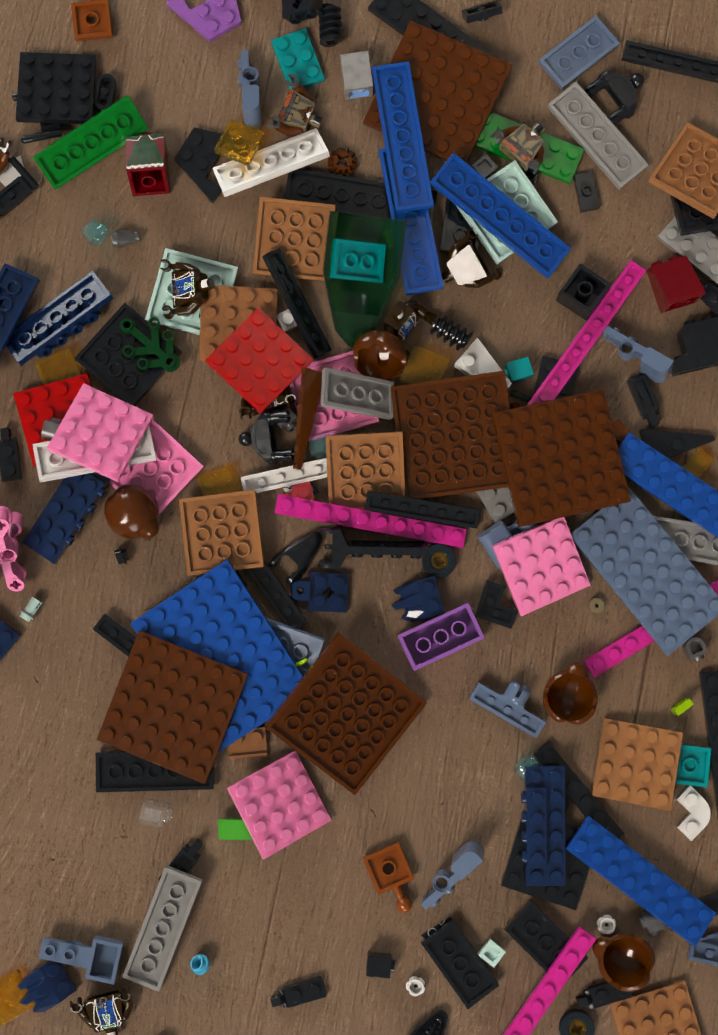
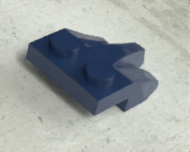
[391,576,445,622]
[17,961,77,1013]

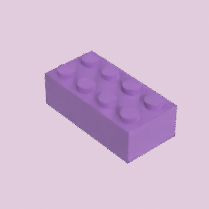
[397,603,485,671]

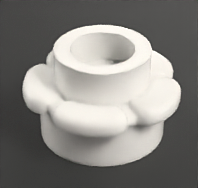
[597,914,616,934]
[406,976,425,996]

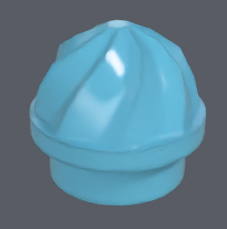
[190,954,211,975]

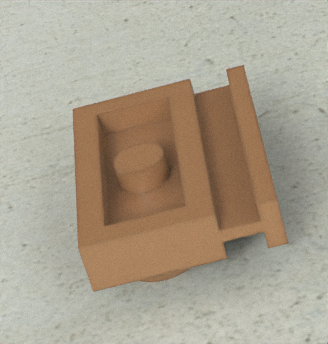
[228,727,268,759]

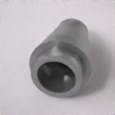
[111,230,139,248]

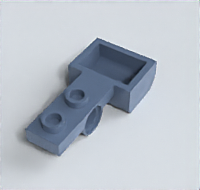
[238,50,262,131]
[603,326,674,383]
[477,520,546,569]
[421,841,485,910]
[38,935,124,985]

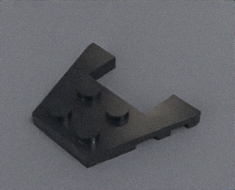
[174,128,251,204]

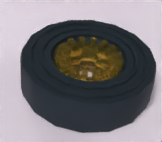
[422,544,456,578]
[559,1009,595,1035]

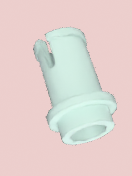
[20,597,42,622]

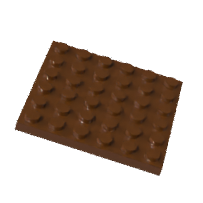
[363,21,512,163]
[391,371,510,499]
[491,389,631,528]
[96,630,249,784]
[265,632,427,795]

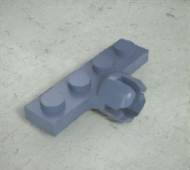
[469,680,546,738]

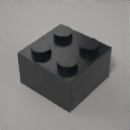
[556,263,612,321]

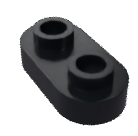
[94,74,117,112]

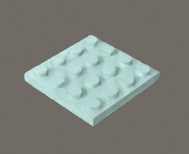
[457,160,558,264]
[145,248,239,335]

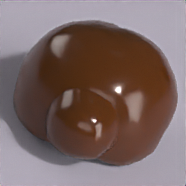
[353,330,407,380]
[104,484,159,539]
[543,662,598,725]
[592,933,655,992]

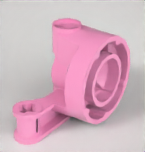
[0,506,27,591]

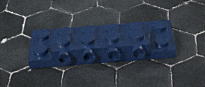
[0,263,40,357]
[7,271,114,366]
[22,472,111,564]
[521,765,566,886]

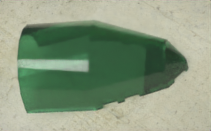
[322,211,407,348]

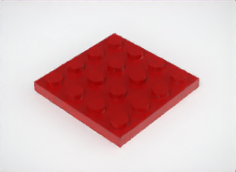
[205,307,314,415]
[13,373,92,467]

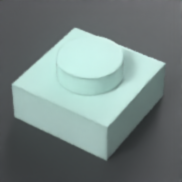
[478,938,506,968]

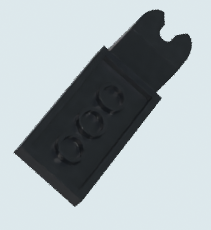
[318,525,426,569]

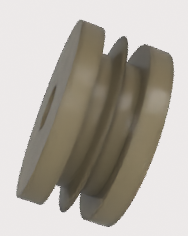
[588,598,605,614]

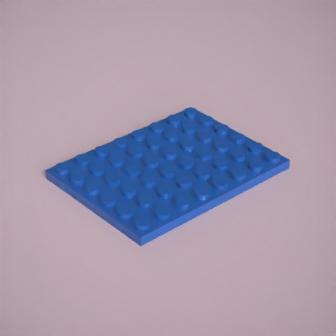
[130,559,303,752]

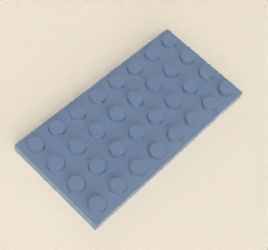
[571,487,718,656]

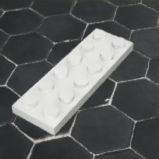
[212,128,330,197]
[32,427,156,483]

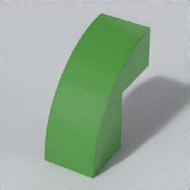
[218,817,253,840]

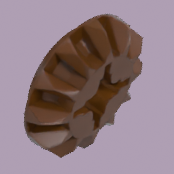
[328,147,357,176]

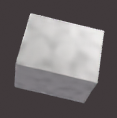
[340,51,373,100]

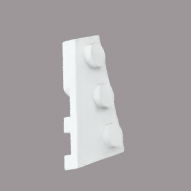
[454,338,512,389]

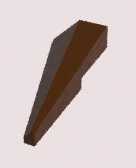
[293,367,322,470]

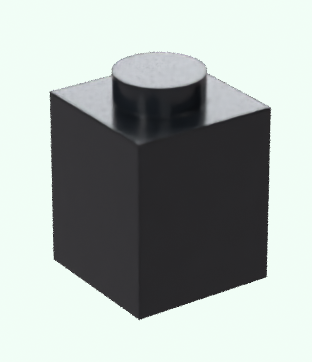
[366,952,395,978]

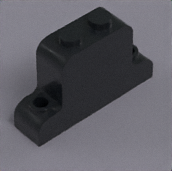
[671,315,718,377]

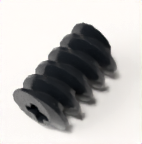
[318,3,343,47]
[430,314,473,351]

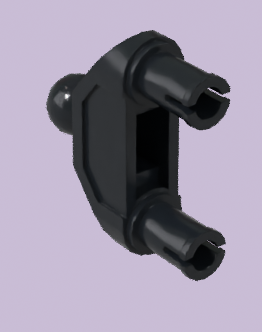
[585,72,644,125]
[238,409,295,464]

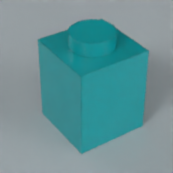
[503,357,534,384]

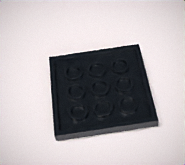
[16,52,96,124]
[74,303,182,406]
[500,809,589,910]

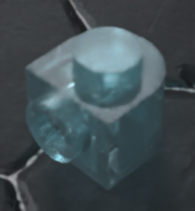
[81,219,109,246]
[308,437,326,460]
[514,755,539,781]

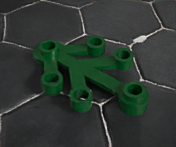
[120,317,180,372]

